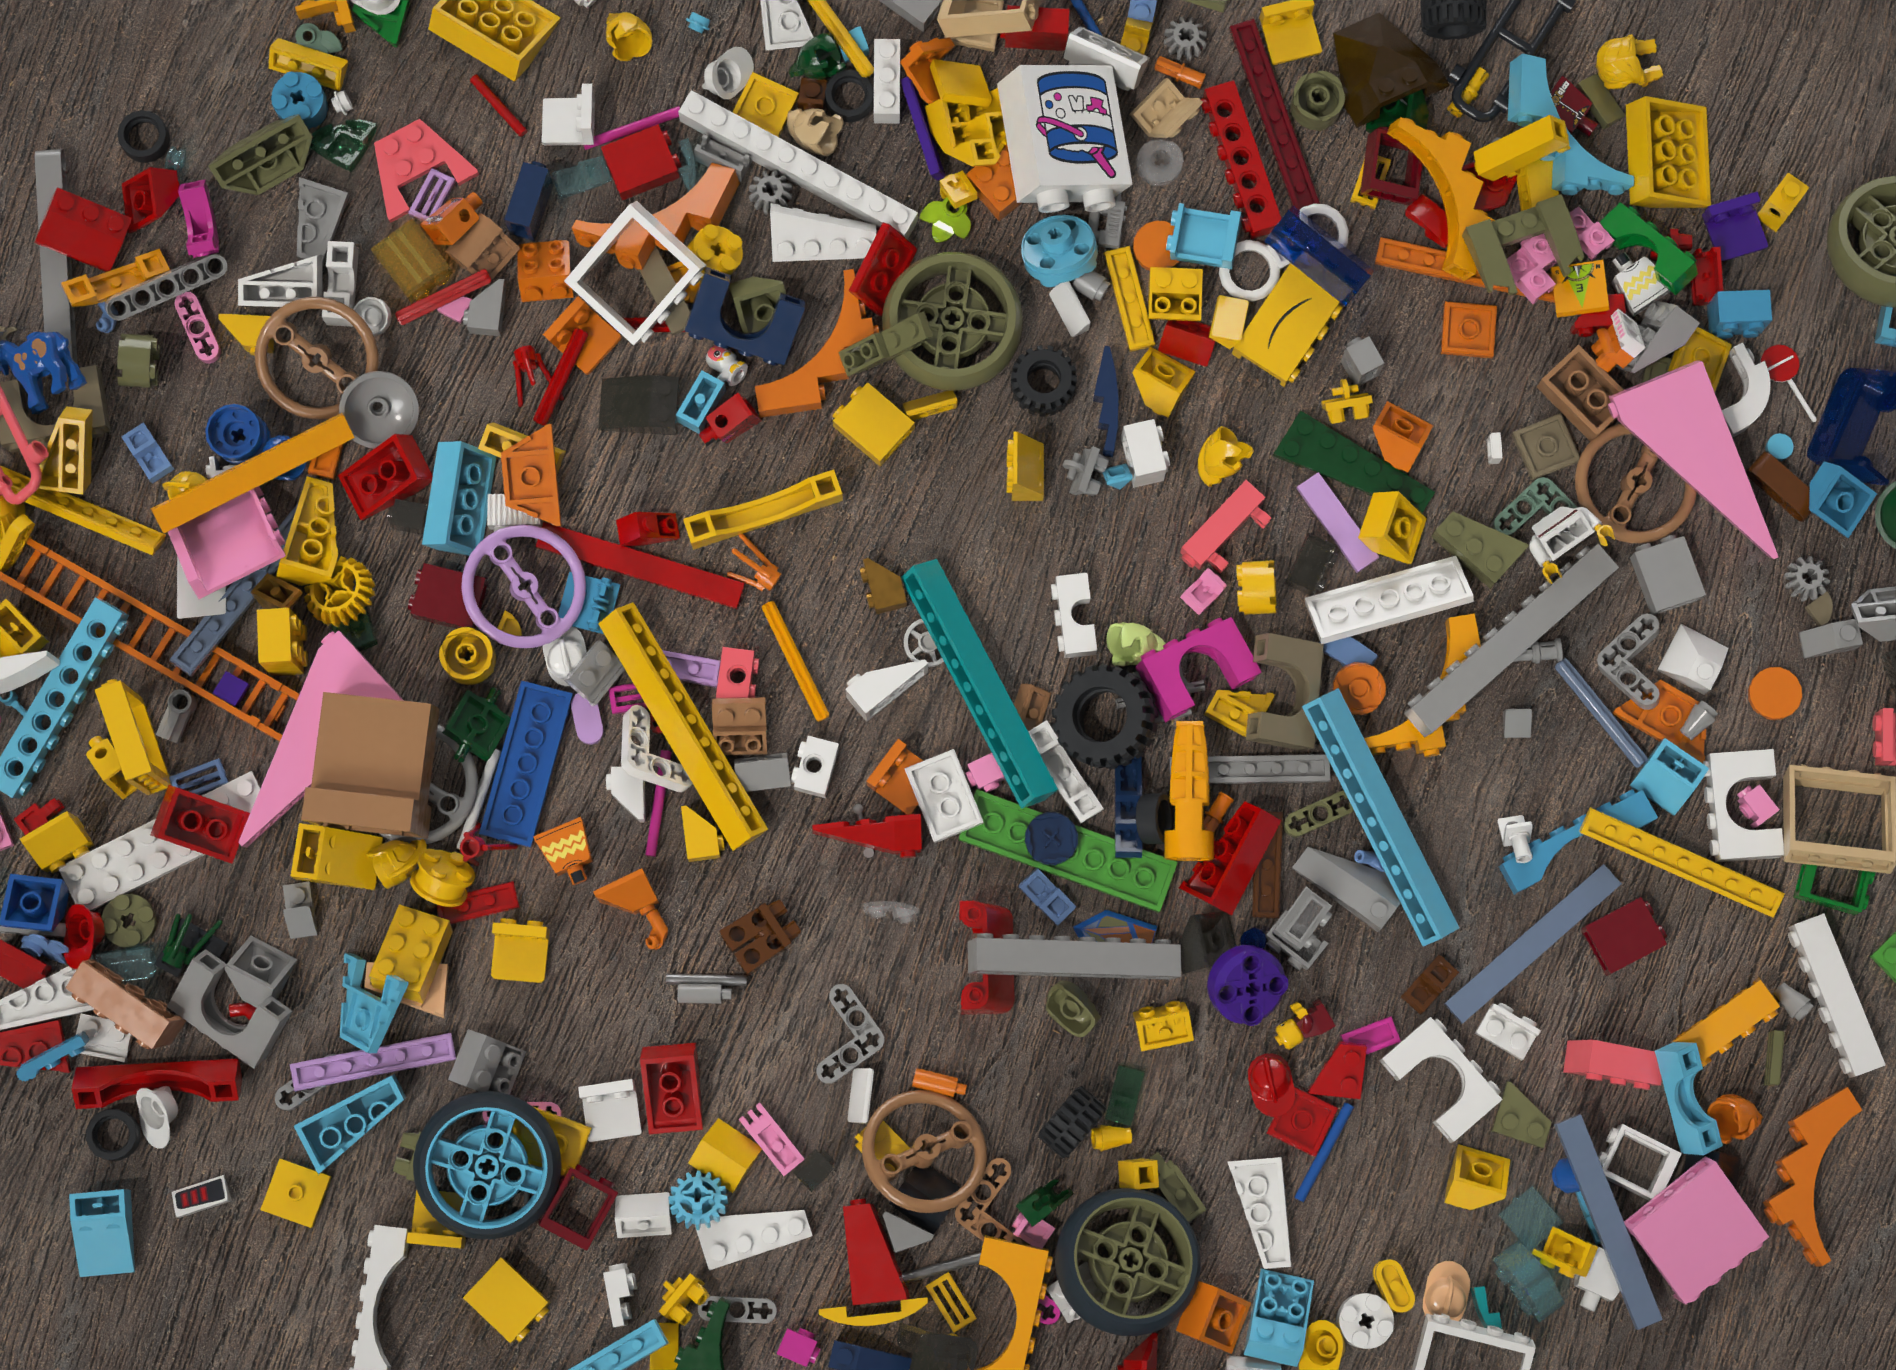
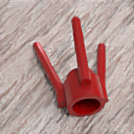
[513,345,564,407]
[460,823,518,867]

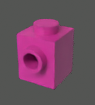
[777,1328,820,1367]

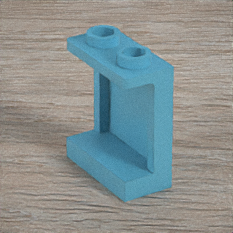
[1166,203,1241,269]

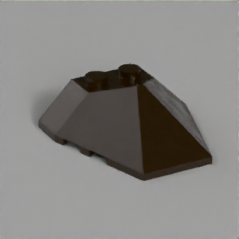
[1333,13,1449,128]

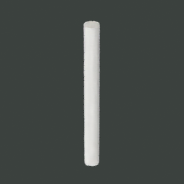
[456,749,502,850]

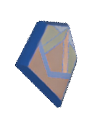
[1073,910,1157,943]

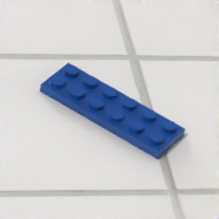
[479,680,574,848]

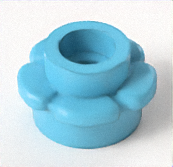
[686,12,711,33]

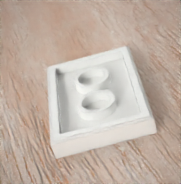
[905,749,984,843]

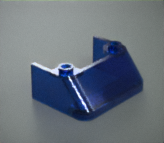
[1807,368,1896,486]

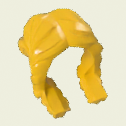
[1596,34,1663,89]

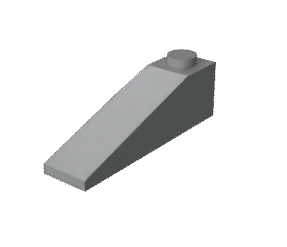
[1292,847,1401,932]

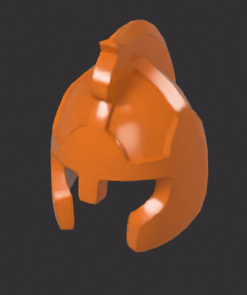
[1707,1094,1764,1144]

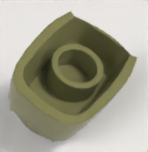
[1046,980,1101,1037]

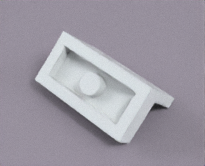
[615,1192,672,1238]

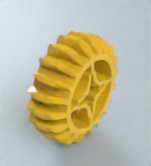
[304,556,376,627]

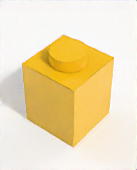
[1118,1158,1159,1190]

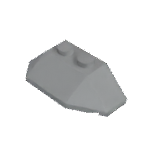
[1851,586,1896,642]

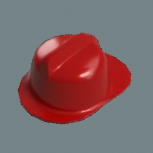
[64,904,105,969]
[1248,1053,1295,1117]

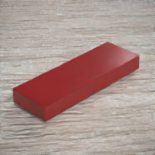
[436,881,520,925]

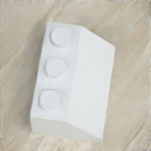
[1064,26,1150,91]

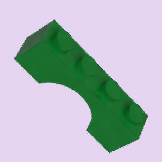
[1599,202,1698,295]

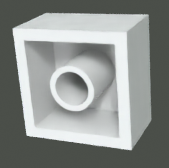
[1121,419,1170,488]

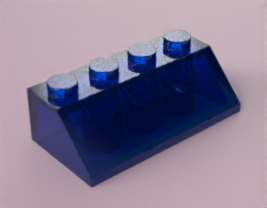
[1264,205,1375,307]

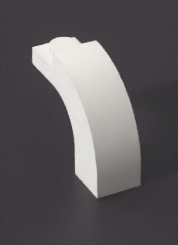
[1722,343,1770,438]

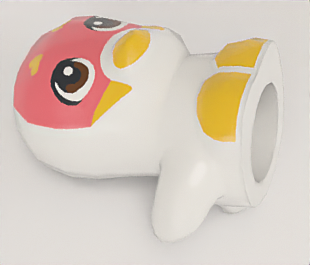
[706,345,748,386]

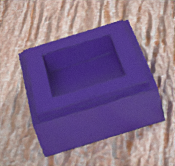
[212,671,250,708]

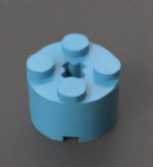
[271,71,328,129]

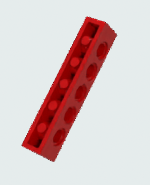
[1200,80,1283,240]

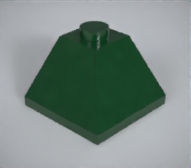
[1366,89,1429,133]

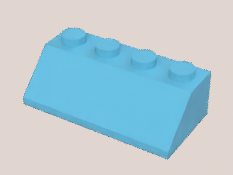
[422,441,497,556]

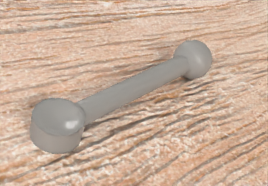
[853,804,874,858]

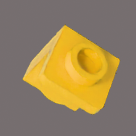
[940,170,977,209]

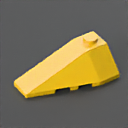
[276,476,338,586]

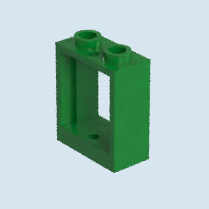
[1793,864,1875,915]

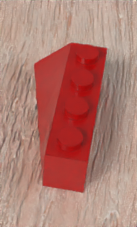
[1178,801,1281,916]

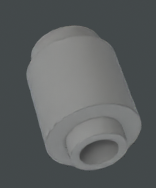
[1071,270,1111,301]

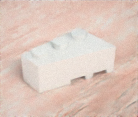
[238,254,323,307]

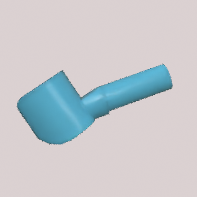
[0,690,27,717]

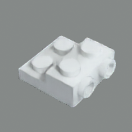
[603,1263,637,1327]

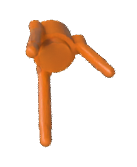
[727,534,782,592]

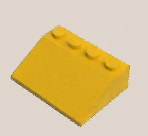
[428,0,560,82]
[1626,96,1711,208]

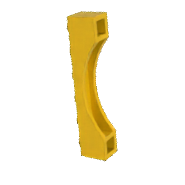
[683,469,843,550]

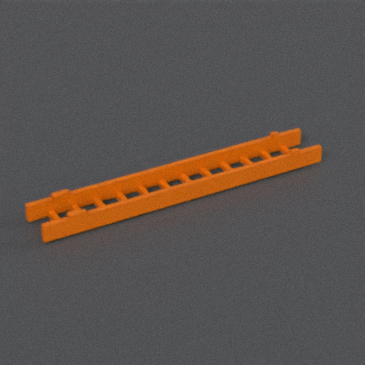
[0,538,300,742]

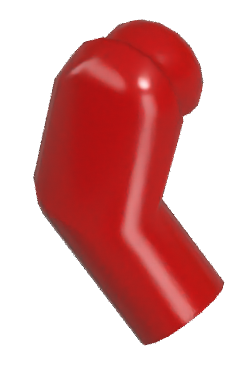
[229,1002,257,1020]

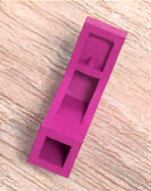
[178,179,219,258]

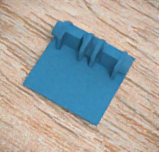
[558,572,621,634]

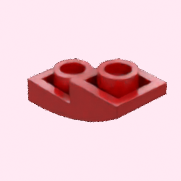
[1405,194,1448,249]

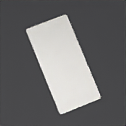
[177,556,226,619]

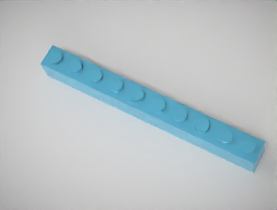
[1302,688,1460,946]

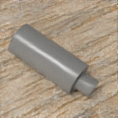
[678,984,732,1004]

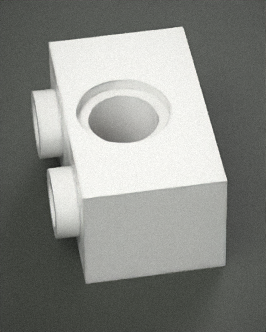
[791,736,839,798]

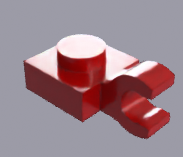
[14,798,65,835]

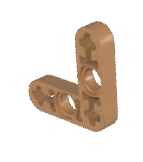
[955,1158,1023,1244]

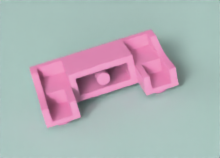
[1507,206,1615,304]

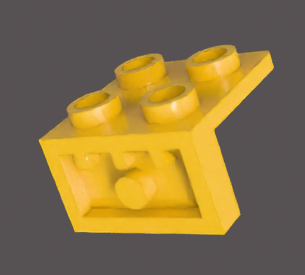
[1259,0,1322,65]
[406,1190,466,1249]

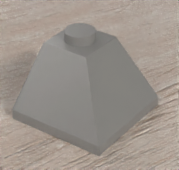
[224,935,298,1007]

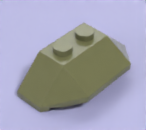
[208,114,313,195]

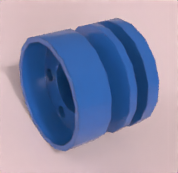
[205,404,271,465]

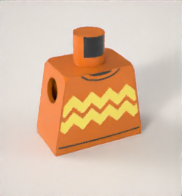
[533,817,592,885]

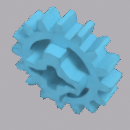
[668,1171,728,1230]

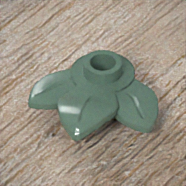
[295,23,343,54]

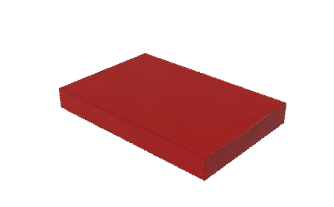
[848,222,917,316]

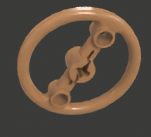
[255,297,379,419]
[1575,424,1697,543]
[862,1090,987,1213]

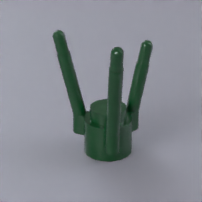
[161,913,223,969]

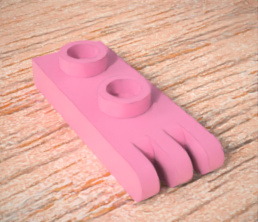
[739,1102,805,1176]

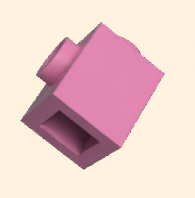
[965,753,1005,793]

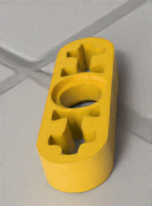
[0,514,35,573]

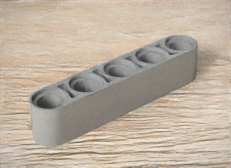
[105,253,227,321]

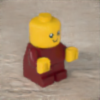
[1274,999,1335,1049]

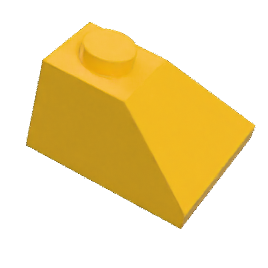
[1132,347,1196,418]
[1444,1144,1510,1210]

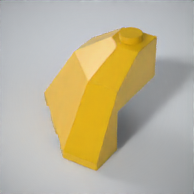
[925,88,1007,167]

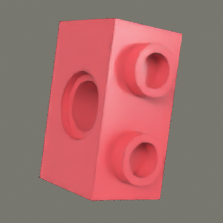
[716,647,760,698]

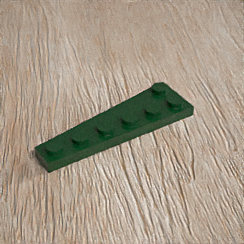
[1273,410,1435,514]

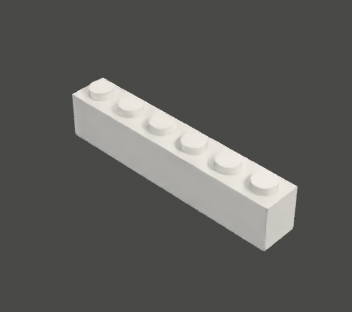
[1788,914,1885,1078]

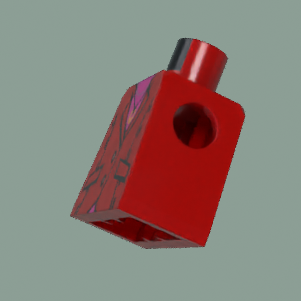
[698,393,762,446]

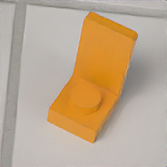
[295,0,356,34]

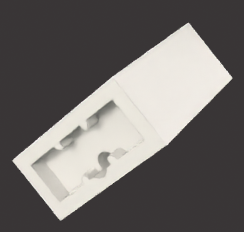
[1598,1124,1682,1201]

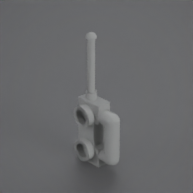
[1088,193,1127,249]

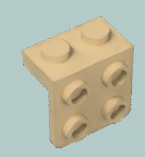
[1130,78,1203,138]

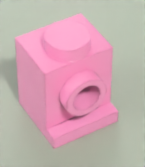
[1737,784,1779,829]

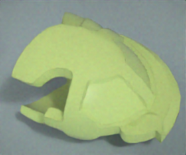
[1106,622,1166,666]

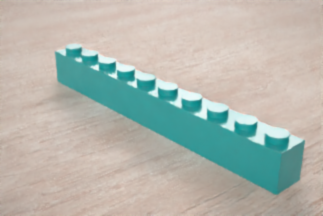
[901,559,1058,809]

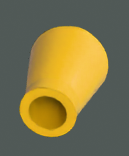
[1091,1125,1132,1152]

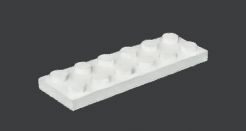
[1305,556,1474,644]

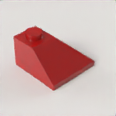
[121,167,180,233]

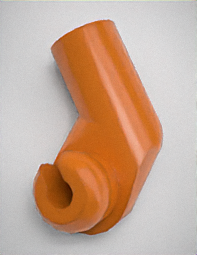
[645,909,668,950]

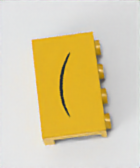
[1232,263,1343,387]

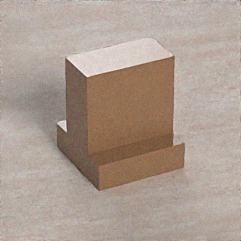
[301,692,440,839]

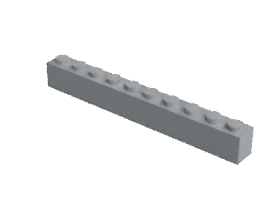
[1404,544,1619,738]

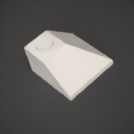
[1657,624,1729,695]

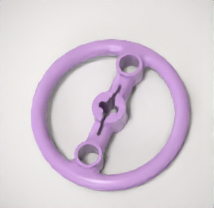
[461,525,586,648]

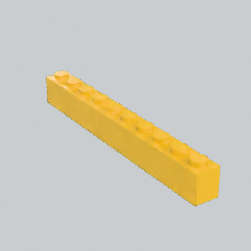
[598,602,768,851]

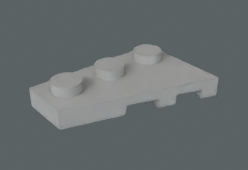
[297,177,349,266]

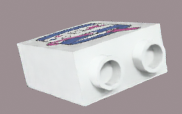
[997,65,1133,213]

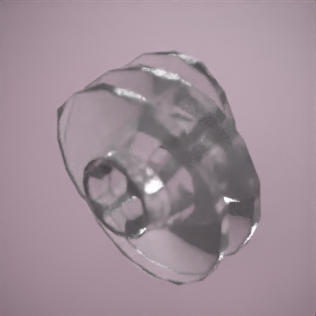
[1136,139,1184,186]

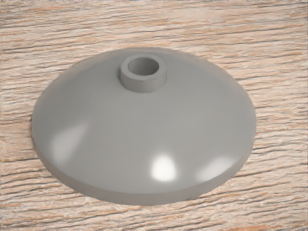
[339,371,419,449]

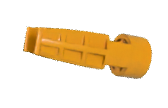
[1164,721,1214,861]

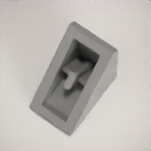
[883,1211,934,1253]

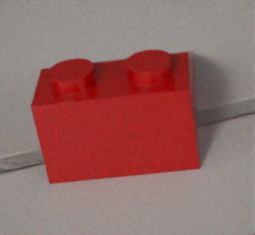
[338,434,433,520]
[150,785,250,864]
[640,1043,703,1134]

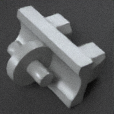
[1062,446,1109,496]

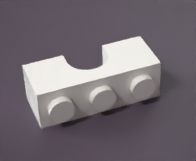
[874,39,900,124]
[322,241,359,327]
[1051,573,1097,658]

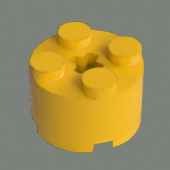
[684,224,743,283]
[1236,560,1277,615]
[439,627,496,685]

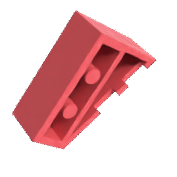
[1563,1040,1662,1090]

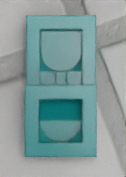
[1470,1286,1502,1329]

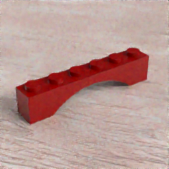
[71,1059,242,1109]

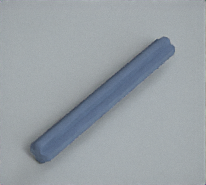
[1555,658,1648,768]

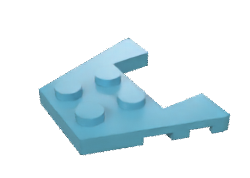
[340,953,409,1053]

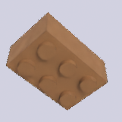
[1537,345,1623,442]

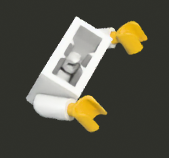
[1529,506,1615,584]

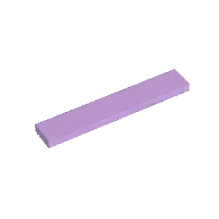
[290,1033,456,1092]

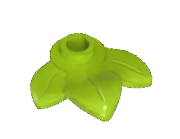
[920,197,971,243]

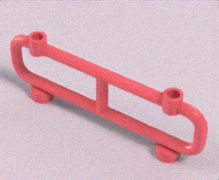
[0,385,49,505]

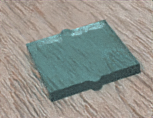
[1498,1186,1563,1251]

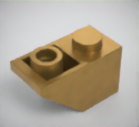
[859,558,907,615]

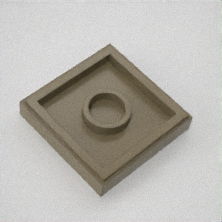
[1511,413,1580,481]

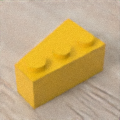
[38,406,93,495]

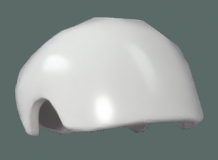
[353,297,392,337]

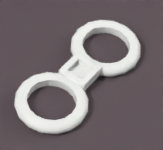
[1219,204,1349,302]

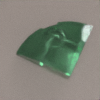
[310,119,378,172]

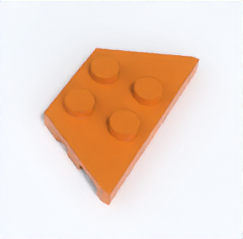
[501,424,562,526]
[1612,680,1706,764]

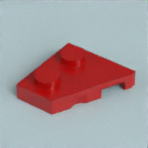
[1308,1042,1367,1099]

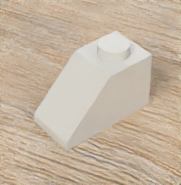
[606,767,646,823]

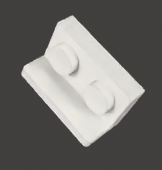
[1475,1003,1541,1061]

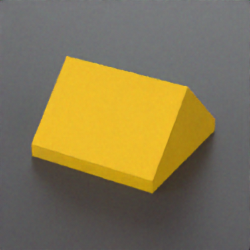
[688,1118,762,1193]

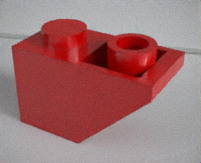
[1570,294,1626,337]
[616,512,680,546]

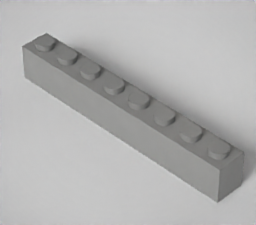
[968,933,1181,980]

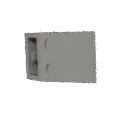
[1614,301,1700,373]

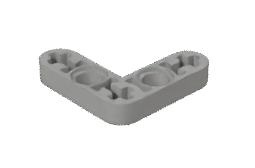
[1597,614,1660,710]
[816,984,885,1084]

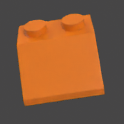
[1176,1281,1251,1354]

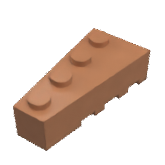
[66,959,186,1049]

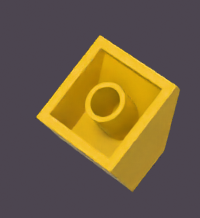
[1358,491,1427,564]
[20,811,94,873]

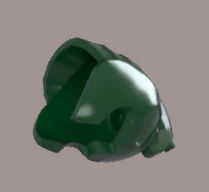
[789,33,847,79]

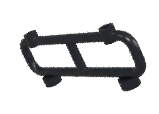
[1447,0,1577,122]

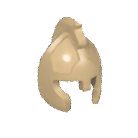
[787,108,843,156]

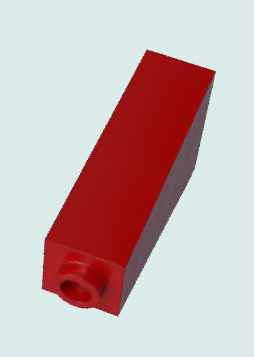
[843,1199,910,1305]

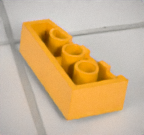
[1671,977,1780,1067]

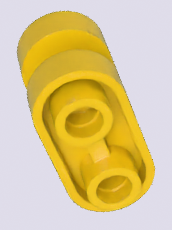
[1372,1259,1415,1313]

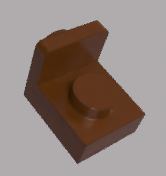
[798,77,827,111]

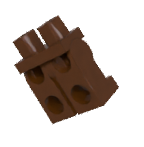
[719,900,801,976]

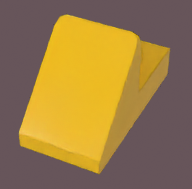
[1121,16,1155,55]

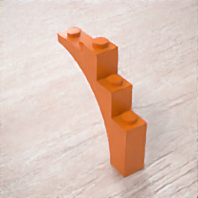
[572,163,740,270]
[755,269,879,418]
[1763,1087,1862,1267]

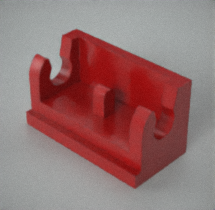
[1690,247,1723,306]

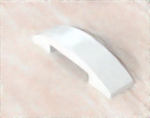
[1028,720,1104,823]

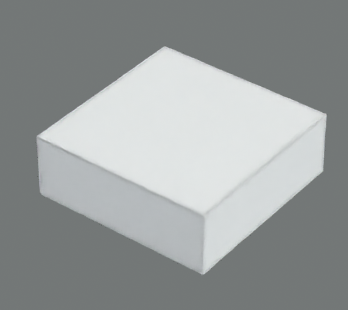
[1486,432,1503,464]

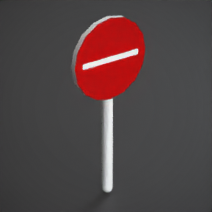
[1760,345,1817,422]

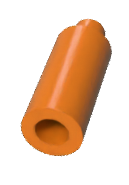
[912,1068,967,1097]

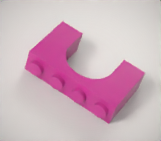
[1135,617,1262,723]

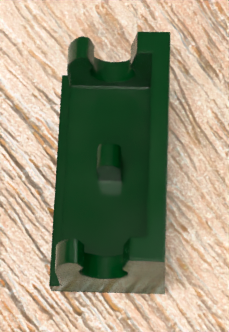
[1016,1178,1074,1227]

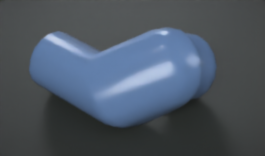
[96,302,118,333]
[1354,850,1385,872]

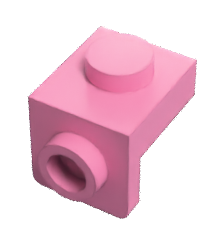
[1180,568,1227,615]
[1012,1212,1055,1248]

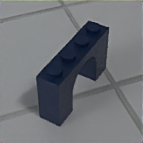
[685,267,805,366]

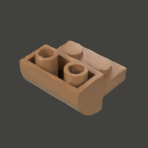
[444,213,520,287]
[712,697,767,755]

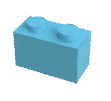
[676,370,726,433]

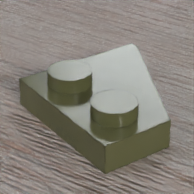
[1491,1081,1552,1149]

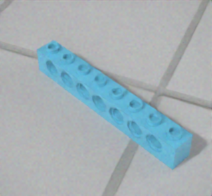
[0,597,129,799]

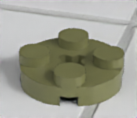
[102,894,157,948]

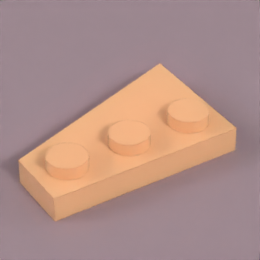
[365,962,449,1018]

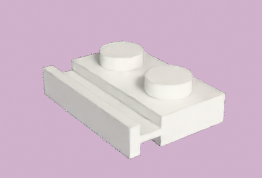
[76,1013,133,1063]

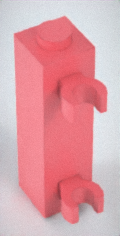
[1180,480,1271,574]

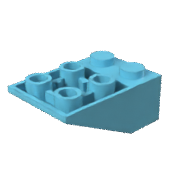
[69,1189,135,1277]
[1244,1268,1314,1367]

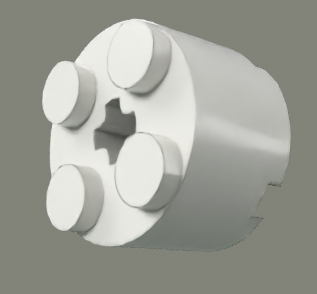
[1336,1293,1394,1349]

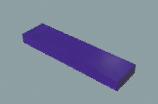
[900,77,946,180]

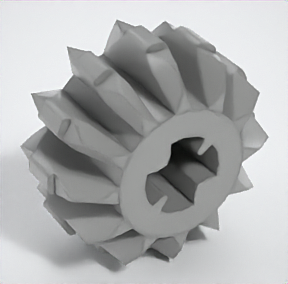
[1164,16,1207,61]
[749,170,792,215]
[1784,556,1830,601]

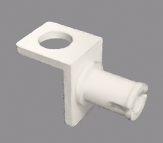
[1497,815,1533,863]

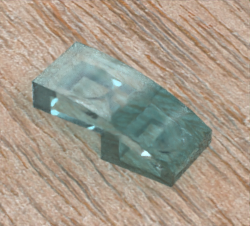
[679,138,697,192]
[551,156,611,199]

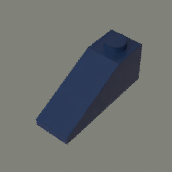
[828,1340,915,1370]

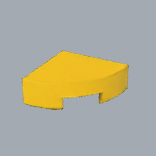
[497,610,522,636]

